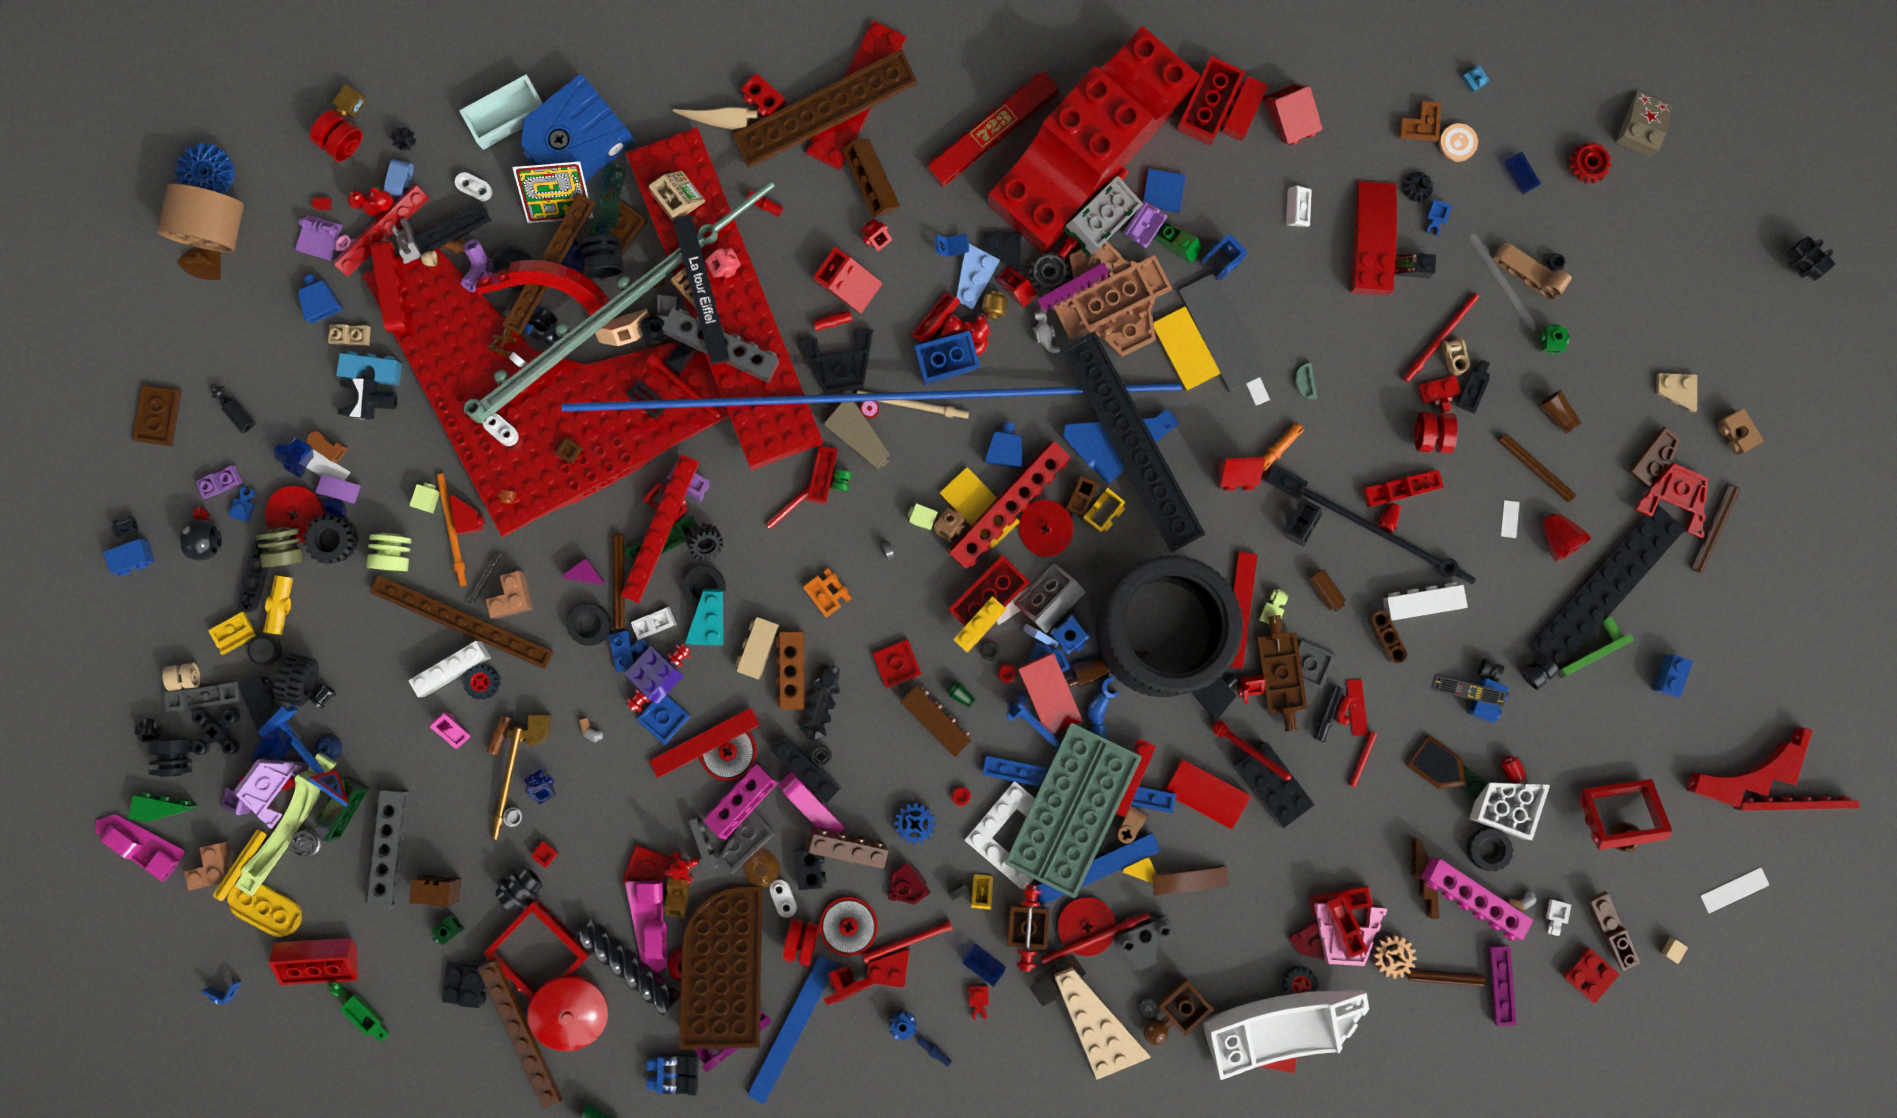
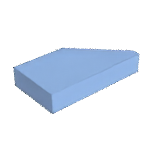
[1023,624,1059,648]

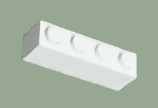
[1383,582,1468,621]
[408,641,491,697]

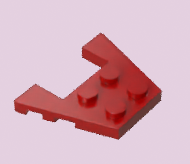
[1634,463,1708,538]

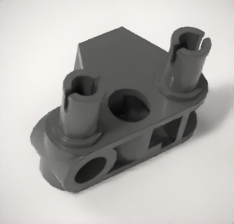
[1116,915,1175,970]

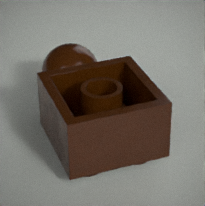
[1143,976,1214,1045]

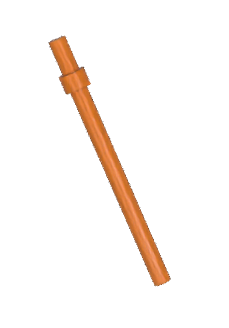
[436,474,467,587]

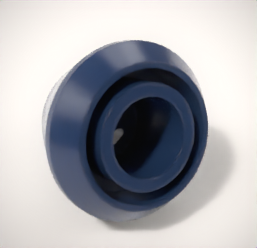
[316,734,342,760]

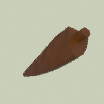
[1067,652,1149,688]

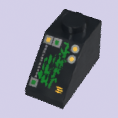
[1394,253,1436,278]

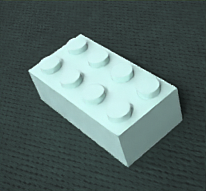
[459,75,543,150]

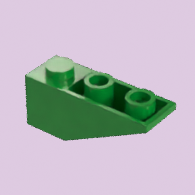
[1154,221,1203,264]
[128,792,198,822]

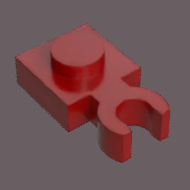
[969,985,989,1020]

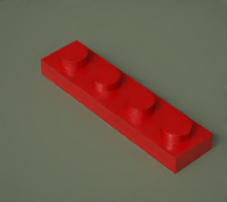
[1116,738,1156,817]

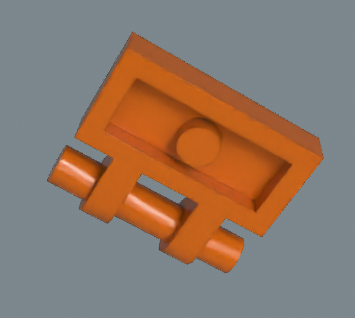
[803,568,852,618]

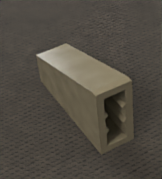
[824,402,890,470]

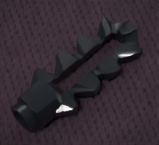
[800,664,841,741]

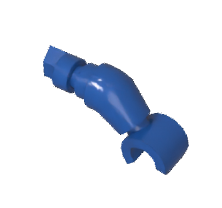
[1087,677,1121,740]

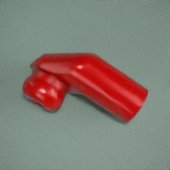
[1336,696,1351,726]

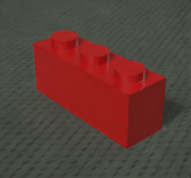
[1221,76,1268,141]

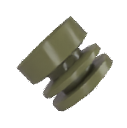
[256,527,304,567]

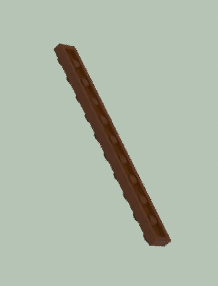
[370,575,554,669]

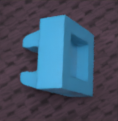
[1462,65,1490,93]

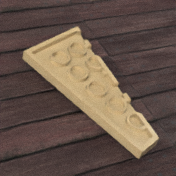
[1054,967,1151,1080]

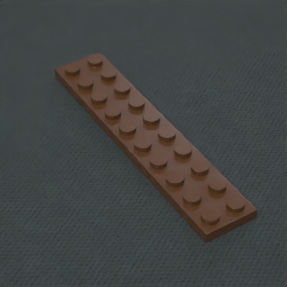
[733,49,918,169]

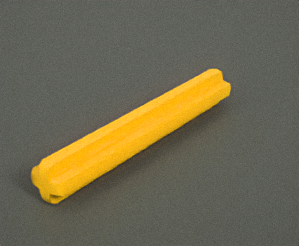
[213,830,266,901]

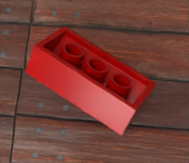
[268,938,358,986]

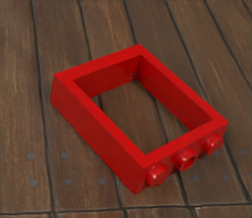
[1578,779,1673,850]

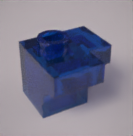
[273,438,314,478]

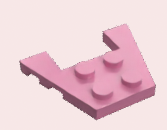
[1314,902,1387,966]

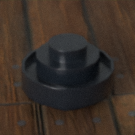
[639,316,667,344]

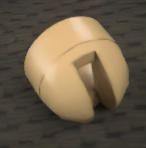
[421,251,437,266]

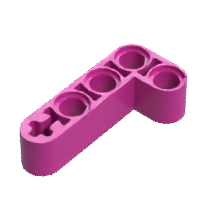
[779,772,846,832]

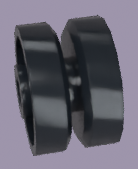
[492,246,535,293]

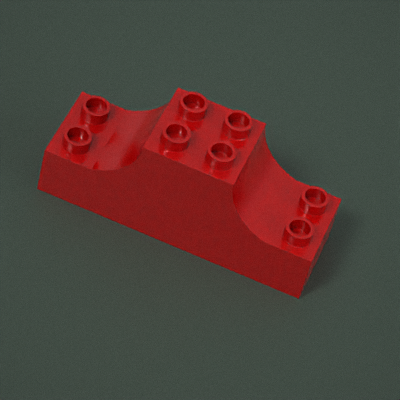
[988,25,1200,254]

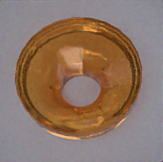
[745,851,780,887]

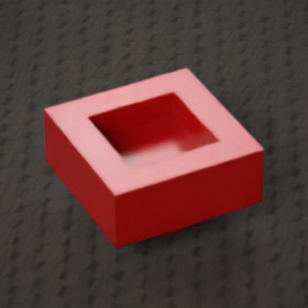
[531,841,559,869]

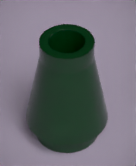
[946,680,975,708]

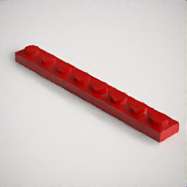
[621,454,700,603]

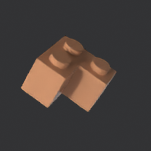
[486,571,533,619]
[184,842,233,891]

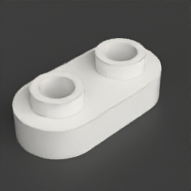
[455,172,492,201]
[483,413,519,446]
[770,879,797,918]

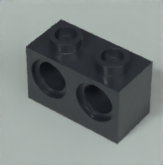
[1285,499,1323,547]
[795,848,826,890]

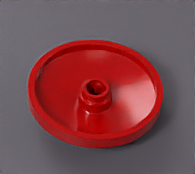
[528,975,608,1051]

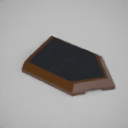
[1406,735,1466,789]

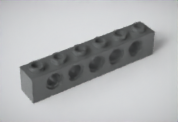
[662,308,779,383]
[365,789,409,910]

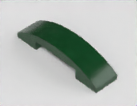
[624,515,698,567]

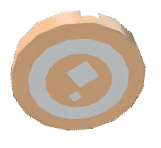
[1439,123,1478,162]

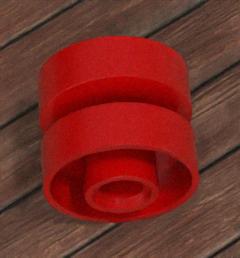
[309,110,363,162]
[1414,412,1458,454]

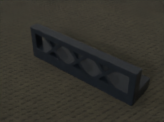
[414,203,492,254]

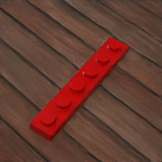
[332,183,430,277]
[1734,796,1860,811]

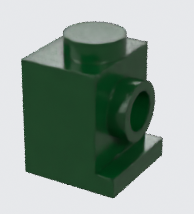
[431,914,465,946]

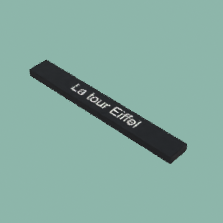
[673,215,730,365]

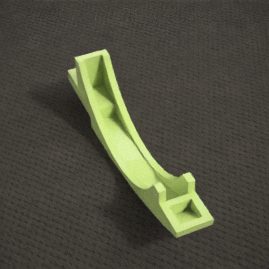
[235,753,336,896]

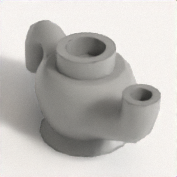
[1032,311,1060,353]

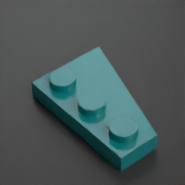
[685,589,724,646]

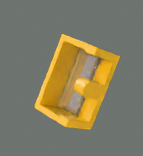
[1082,488,1125,533]

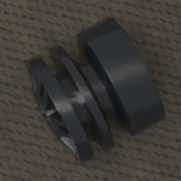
[580,235,624,278]
[148,739,192,777]

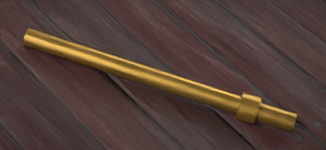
[491,726,522,839]

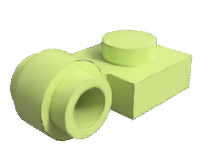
[1259,589,1289,625]

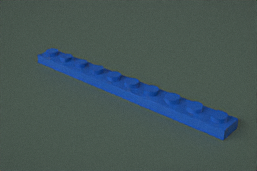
[982,756,1176,813]

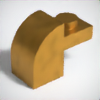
[508,715,552,746]
[664,877,690,918]

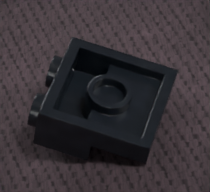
[442,962,487,1008]

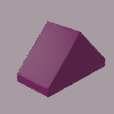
[563,559,605,585]

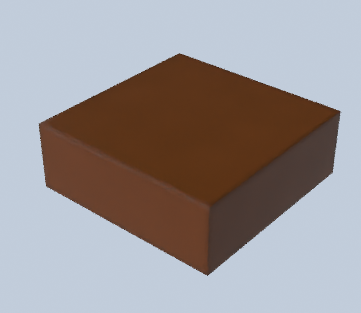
[555,438,583,465]

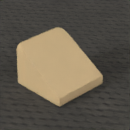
[1660,937,1688,964]

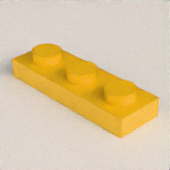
[953,597,1007,653]

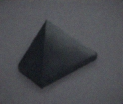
[664,342,699,376]

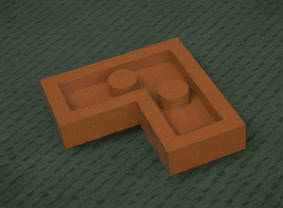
[1399,101,1441,142]

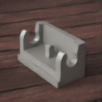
[392,218,422,264]

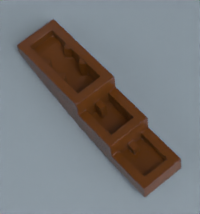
[1411,838,1439,919]
[1152,866,1228,896]

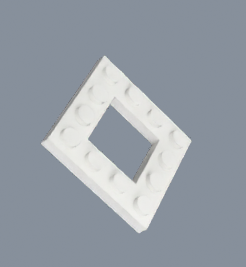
[965,781,1035,889]

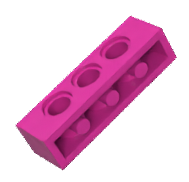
[704,764,778,840]

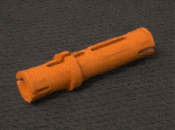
[1262,422,1304,471]

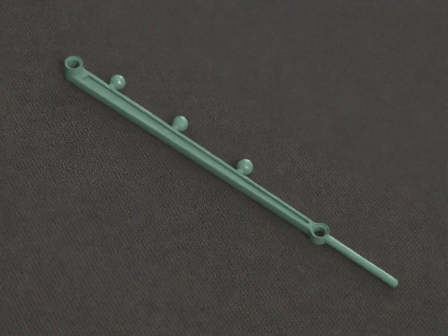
[464,181,775,423]

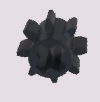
[391,127,416,151]
[134,719,162,743]

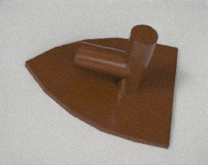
[177,247,221,280]

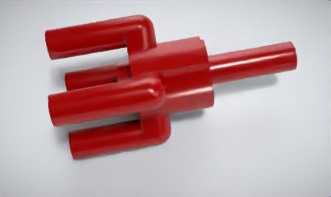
[665,849,700,884]

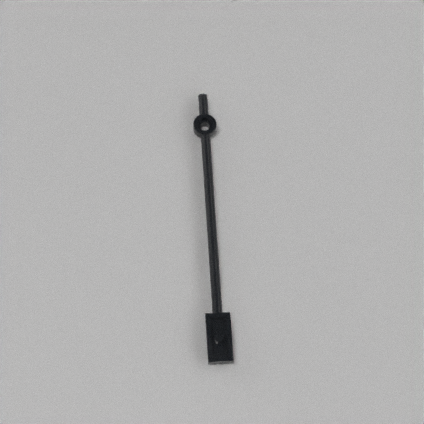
[1265,464,1476,585]

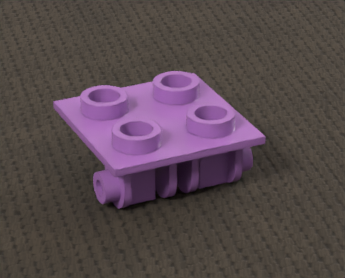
[295,214,343,261]

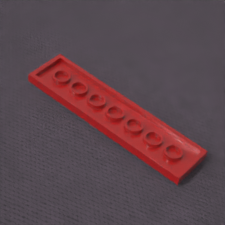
[806,20,907,171]

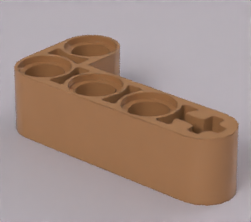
[1492,242,1572,300]

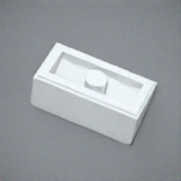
[1286,186,1311,227]

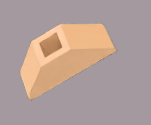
[595,308,650,346]

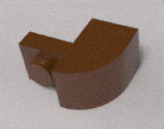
[1066,474,1099,516]

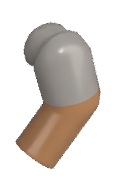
[578,718,603,742]
[1507,891,1536,910]

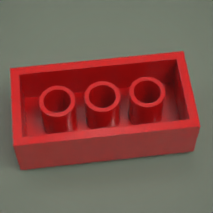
[1177,56,1246,146]
[948,555,1030,627]

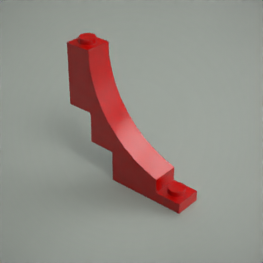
[1687,727,1813,807]

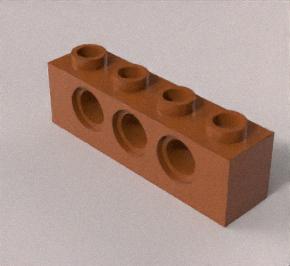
[776,632,805,710]

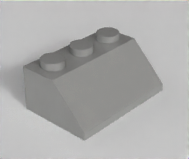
[1014,563,1086,633]

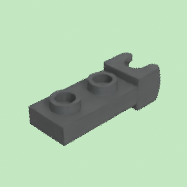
[689,817,720,872]

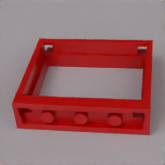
[484,899,592,1002]

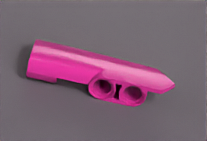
[96,814,185,882]
[625,880,668,973]

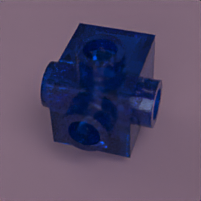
[525,769,556,805]

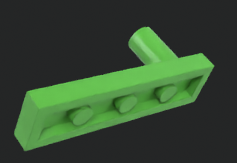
[1559,617,1634,678]

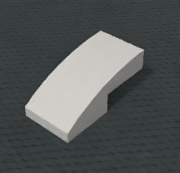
[631,607,677,640]

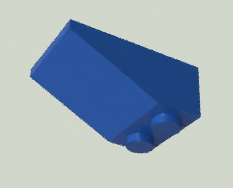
[914,331,980,387]

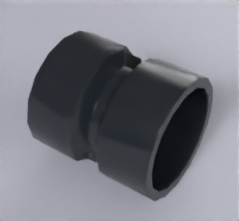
[1521,654,1559,690]

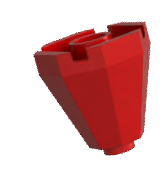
[1542,513,1592,562]

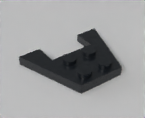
[798,329,874,395]

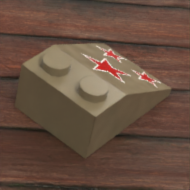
[1615,91,1673,157]

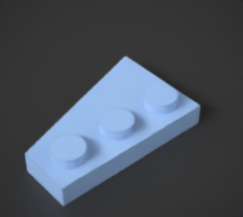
[957,244,1000,311]

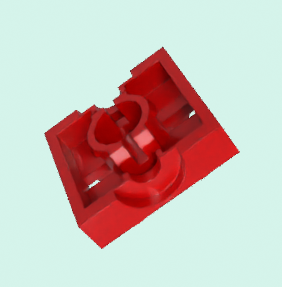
[1562,947,1620,1004]

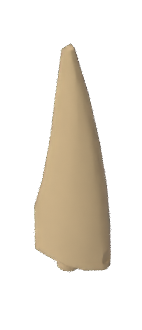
[673,106,758,131]

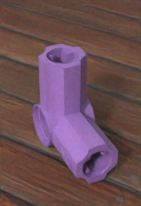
[461,239,493,292]

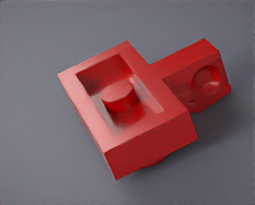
[1417,375,1461,413]

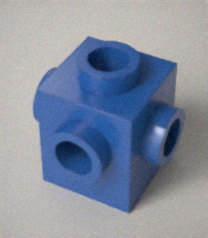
[889,1009,917,1041]

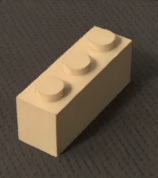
[735,617,780,679]

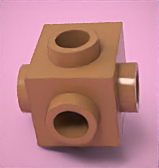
[934,508,965,543]

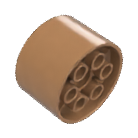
[157,184,244,253]

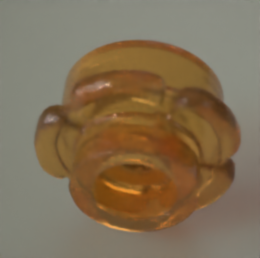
[497,490,517,504]

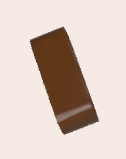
[1368,611,1407,663]

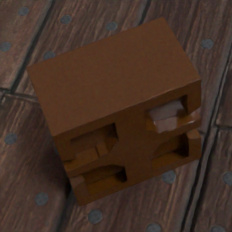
[409,875,462,907]

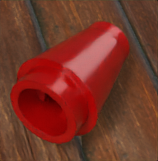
[1378,503,1401,533]

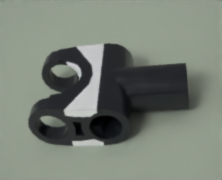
[337,379,398,420]

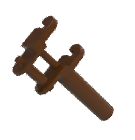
[488,328,517,357]

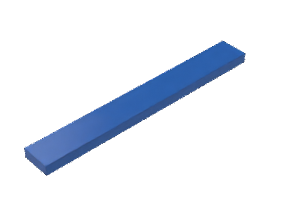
[747,954,837,1104]

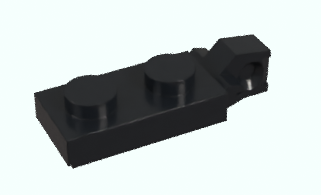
[1456,360,1490,414]

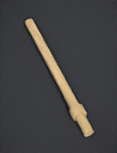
[856,390,969,419]

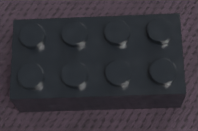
[1233,741,1315,828]

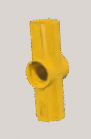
[264,575,293,635]

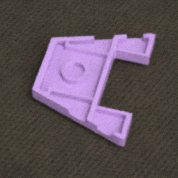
[234,759,310,829]

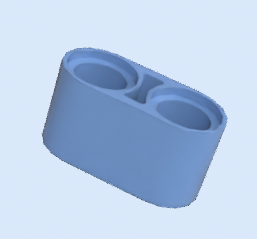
[384,159,414,197]

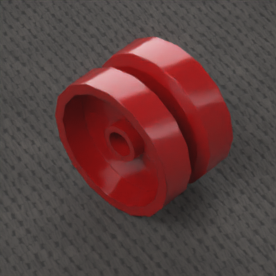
[782,918,820,967]

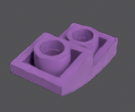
[196,465,243,499]
[315,475,361,504]

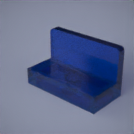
[250,727,293,763]

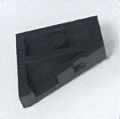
[983,232,1021,271]

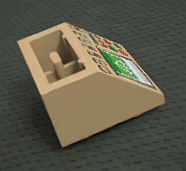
[648,171,705,222]

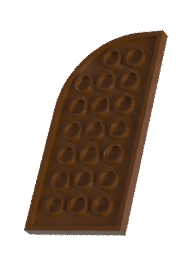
[679,887,763,1049]

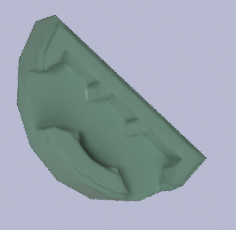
[1294,361,1318,399]

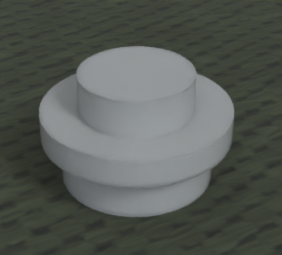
[502,807,522,827]

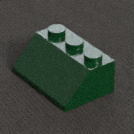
[314,777,369,842]

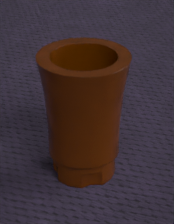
[1539,390,1581,434]

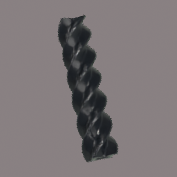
[576,919,681,1016]

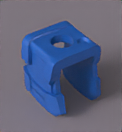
[1201,234,1247,281]
[1051,613,1092,654]

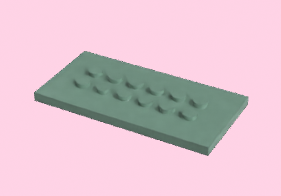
[1005,723,1142,899]

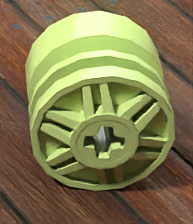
[366,533,411,571]

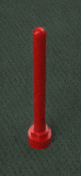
[645,352,721,418]
[1212,720,1291,780]

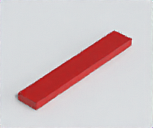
[1229,552,1258,669]
[649,708,760,778]

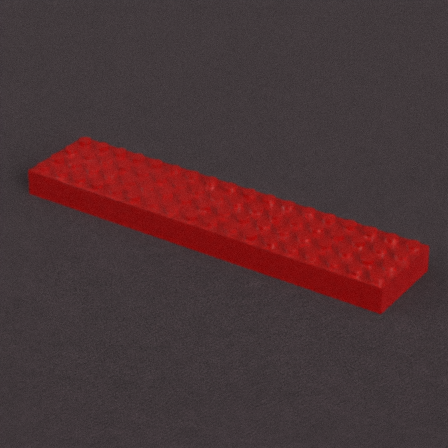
[626,127,823,471]

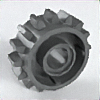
[1029,252,1070,294]

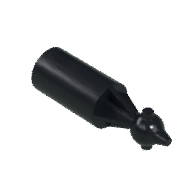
[211,384,256,433]

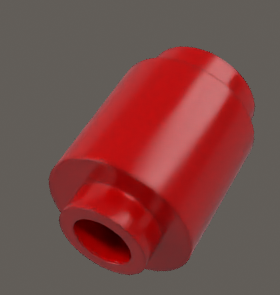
[1500,755,1526,784]

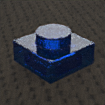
[323,497,347,518]

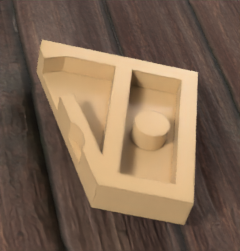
[1656,373,1697,412]

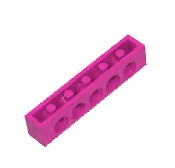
[1420,858,1533,941]

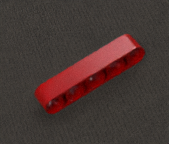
[371,240,407,333]

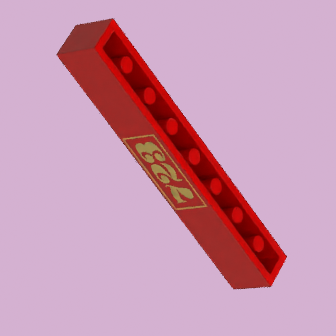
[928,71,1059,188]

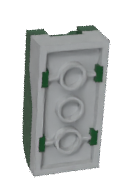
[1062,176,1143,257]

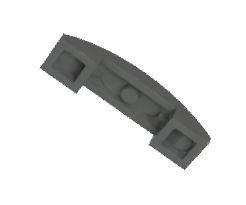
[164,682,241,712]

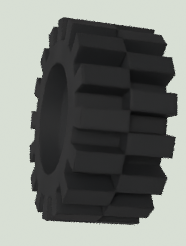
[686,523,724,560]

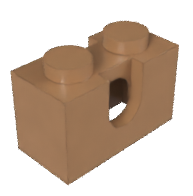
[1717,408,1764,455]

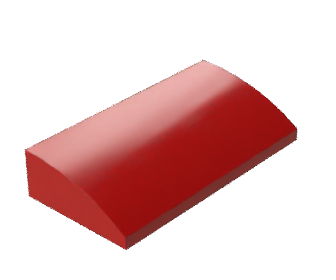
[1164,759,1251,830]

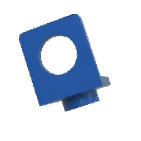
[935,233,970,257]
[201,980,242,1005]

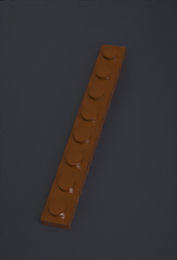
[502,193,596,336]
[478,959,563,1109]

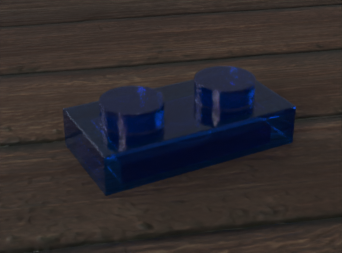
[1504,152,1541,195]

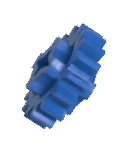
[894,802,936,845]

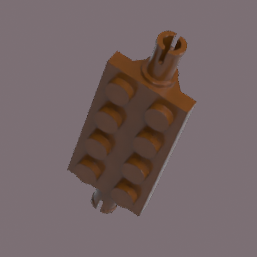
[1257,615,1308,732]

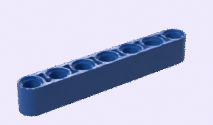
[1035,832,1161,905]

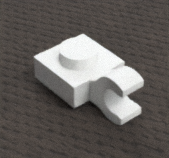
[1546,900,1571,936]

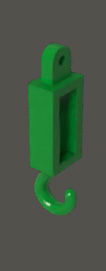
[327,981,389,1041]

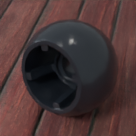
[180,519,222,561]

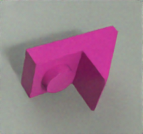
[429,712,471,749]

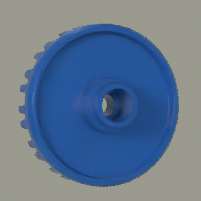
[174,143,235,194]

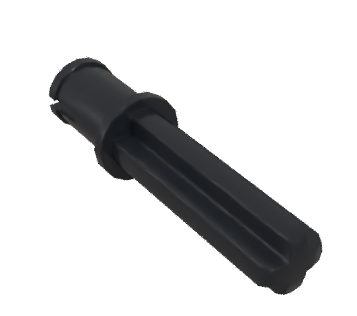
[1313,686,1344,742]

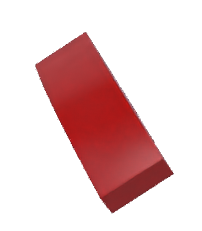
[1362,470,1444,508]

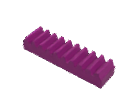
[1036,262,1108,314]
[1487,945,1517,1027]

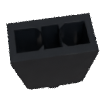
[1191,674,1239,720]

